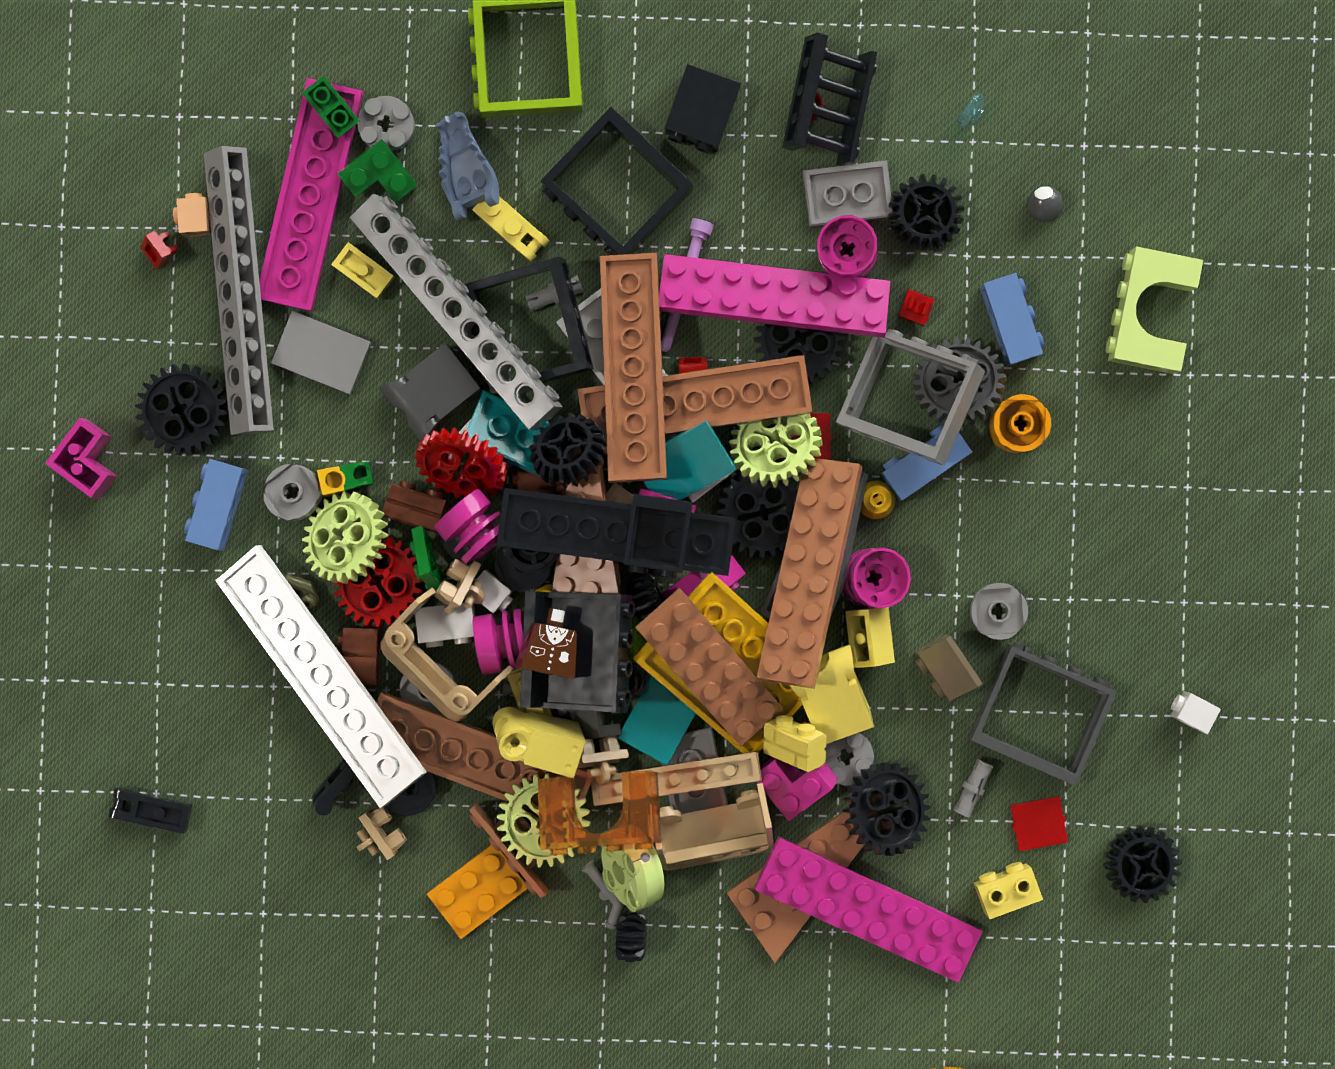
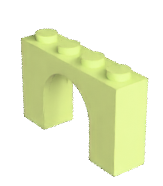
[1106,247,1203,374]

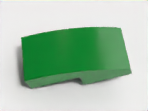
[302,75,360,138]

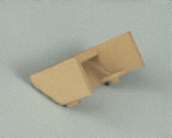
[381,587,513,722]
[648,783,774,870]

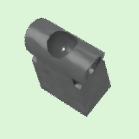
[379,343,485,442]

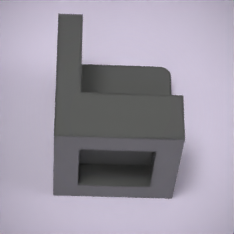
[577,710,621,740]

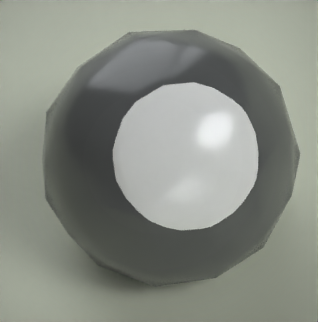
[1027,186,1063,222]

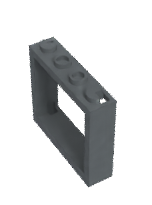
[967,643,1117,786]

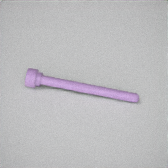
[661,218,714,352]

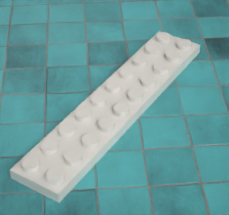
[216,545,427,808]

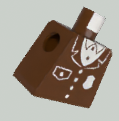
[515,608,577,679]

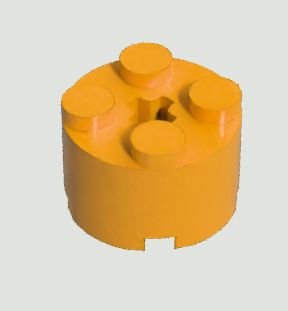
[988,394,1051,454]

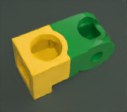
[317,462,374,498]

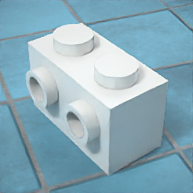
[415,603,476,648]

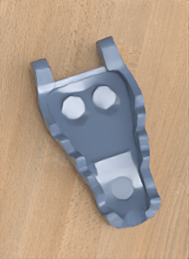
[435,112,499,221]

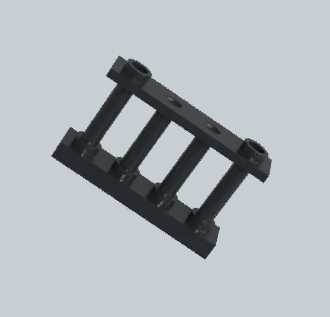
[782,32,877,166]

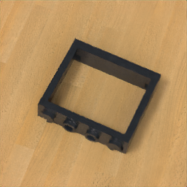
[541,107,694,255]
[464,256,594,396]

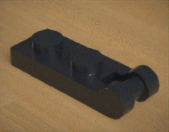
[312,759,356,816]
[108,788,192,834]

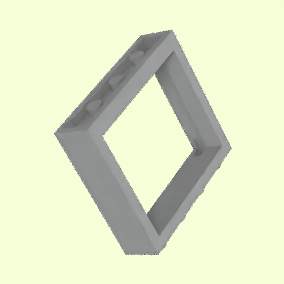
[836,329,985,466]

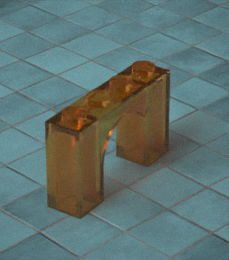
[538,770,661,856]

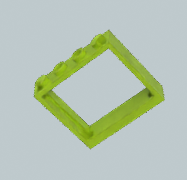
[468,0,583,118]

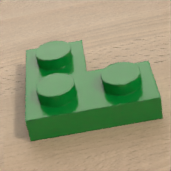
[337,139,418,202]
[410,526,447,603]

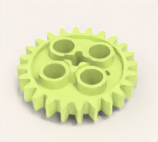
[729,413,823,488]
[302,491,389,584]
[497,773,590,867]

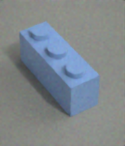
[979,273,1045,367]
[880,424,972,501]
[184,459,248,551]

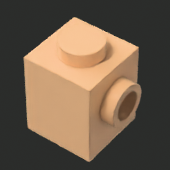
[173,193,212,237]

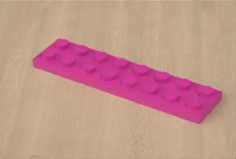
[259,78,364,312]
[659,254,890,338]
[754,836,983,983]

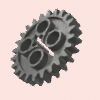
[912,337,1006,427]

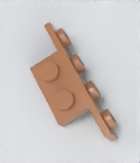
[469,802,550,899]

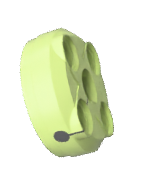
[601,825,664,912]

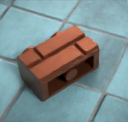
[382,480,448,533]

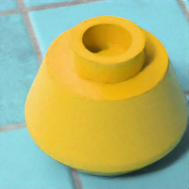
[860,481,895,519]

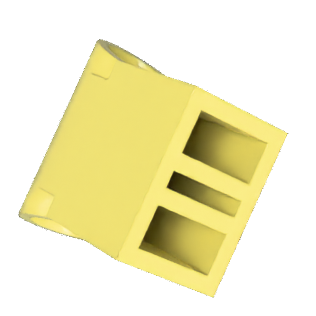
[790,644,874,744]
[492,707,586,779]

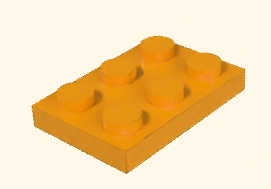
[427,845,527,939]

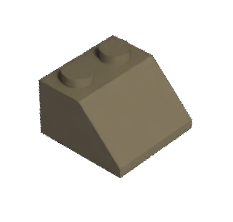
[915,634,983,701]

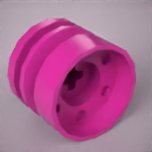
[817,215,877,278]
[434,489,501,565]
[842,548,911,608]
[472,608,524,675]

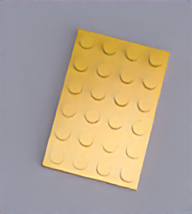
[633,572,803,754]

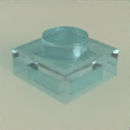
[956,93,986,128]

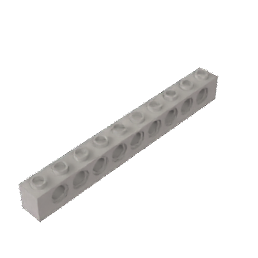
[204,146,274,435]
[350,194,562,430]

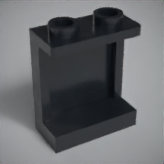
[665,64,741,154]

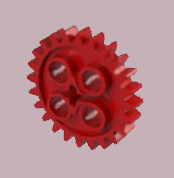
[415,428,508,499]
[333,537,425,629]

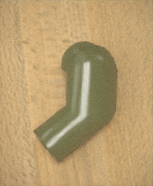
[285,574,319,610]

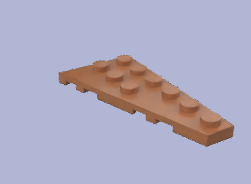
[552,466,621,595]
[726,801,880,963]

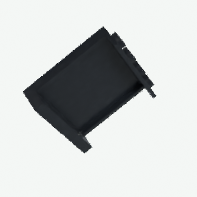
[520,591,635,713]

